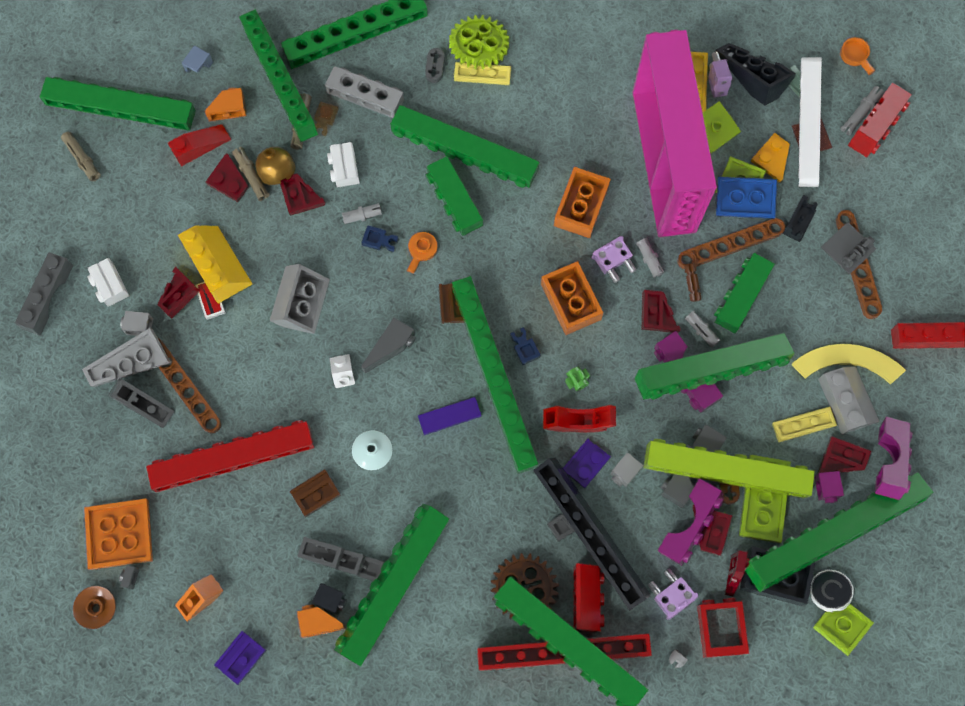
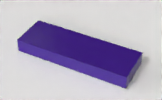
[418,397,482,435]

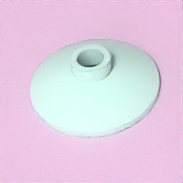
[352,430,392,470]

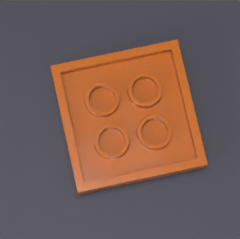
[84,498,153,570]

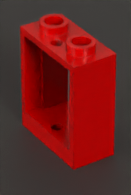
[697,598,749,658]

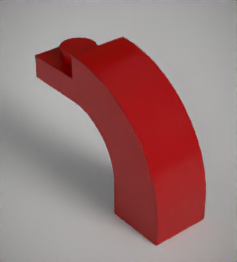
[543,405,616,433]

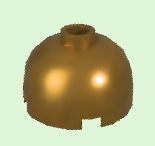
[255,147,296,185]

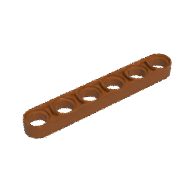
[836,210,882,319]
[677,218,785,269]
[158,338,221,434]

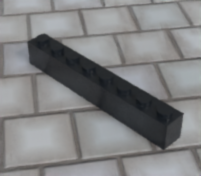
[533,457,651,611]

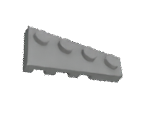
[82,328,171,387]

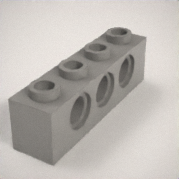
[325,66,404,118]

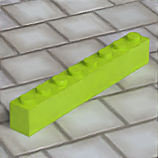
[643,439,814,498]

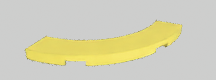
[791,344,906,384]

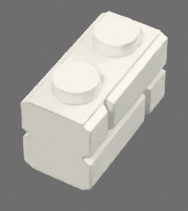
[327,142,360,187]
[87,258,129,306]

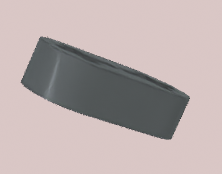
[425,48,445,83]

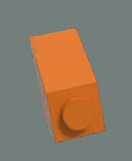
[205,88,247,122]
[175,574,223,622]
[297,604,345,638]

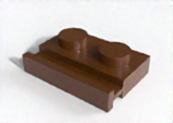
[438,283,464,324]
[290,469,341,517]

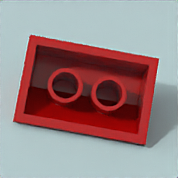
[573,563,604,632]

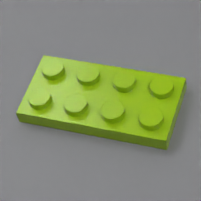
[739,454,791,544]

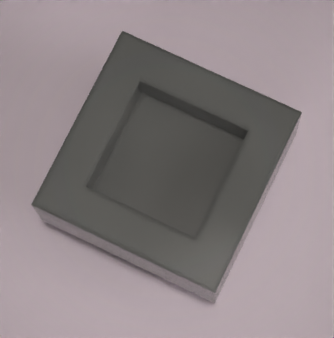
[547,514,575,542]
[120,565,139,589]

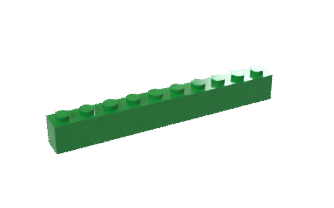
[452,276,538,474]
[745,472,934,592]

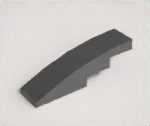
[297,537,384,581]

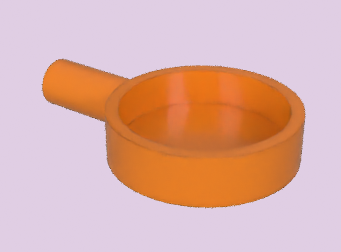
[840,37,875,75]
[407,232,438,274]

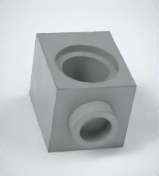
[120,311,153,336]
[610,452,643,487]

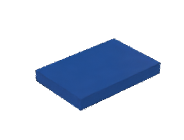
[716,177,777,219]

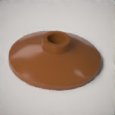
[73,586,116,629]

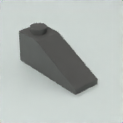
[361,318,416,373]
[107,379,174,428]

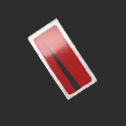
[196,282,226,320]

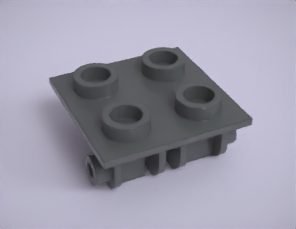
[821,222,876,274]

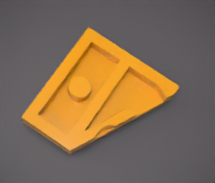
[751,133,790,183]

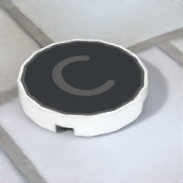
[810,570,853,612]

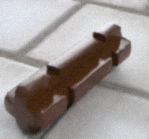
[684,263,702,302]

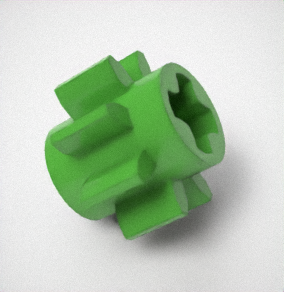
[565,366,590,391]

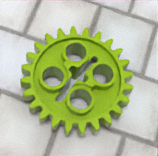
[449,15,509,70]

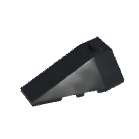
[715,43,796,106]

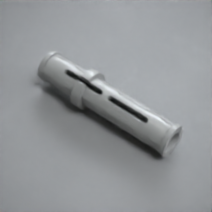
[841,86,884,136]

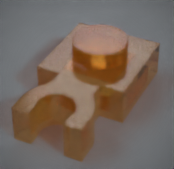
[314,102,339,136]

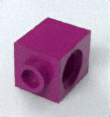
[814,471,844,504]

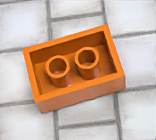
[554,167,611,238]
[541,261,603,335]

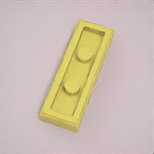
[454,62,511,85]
[772,406,837,442]

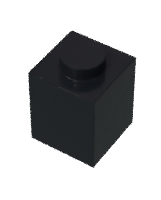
[312,583,347,614]

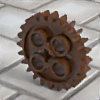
[490,553,559,620]

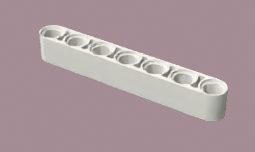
[798,57,822,187]

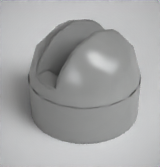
[669,649,688,668]

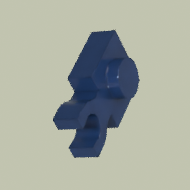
[361,225,399,252]
[510,327,541,365]

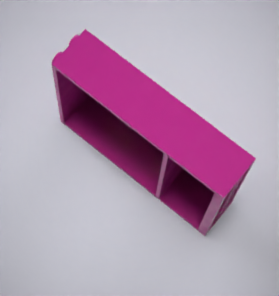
[632,30,717,237]

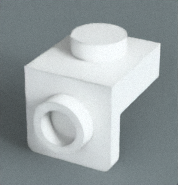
[330,354,355,388]

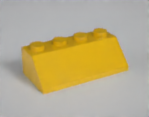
[178,225,252,304]

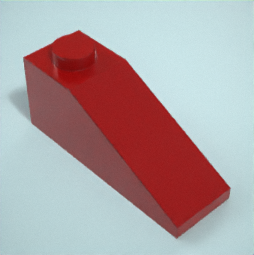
[168,124,231,166]

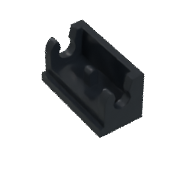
[783,195,818,242]

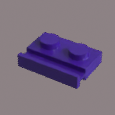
[563,439,611,489]
[214,631,267,685]

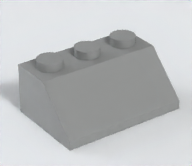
[270,264,330,334]
[818,366,880,435]

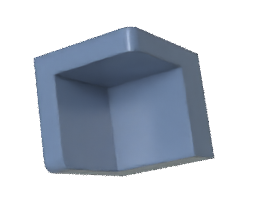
[182,46,213,73]

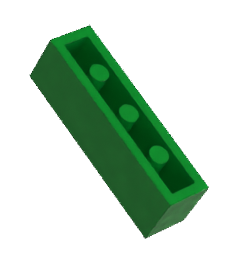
[425,156,483,236]
[714,253,775,334]

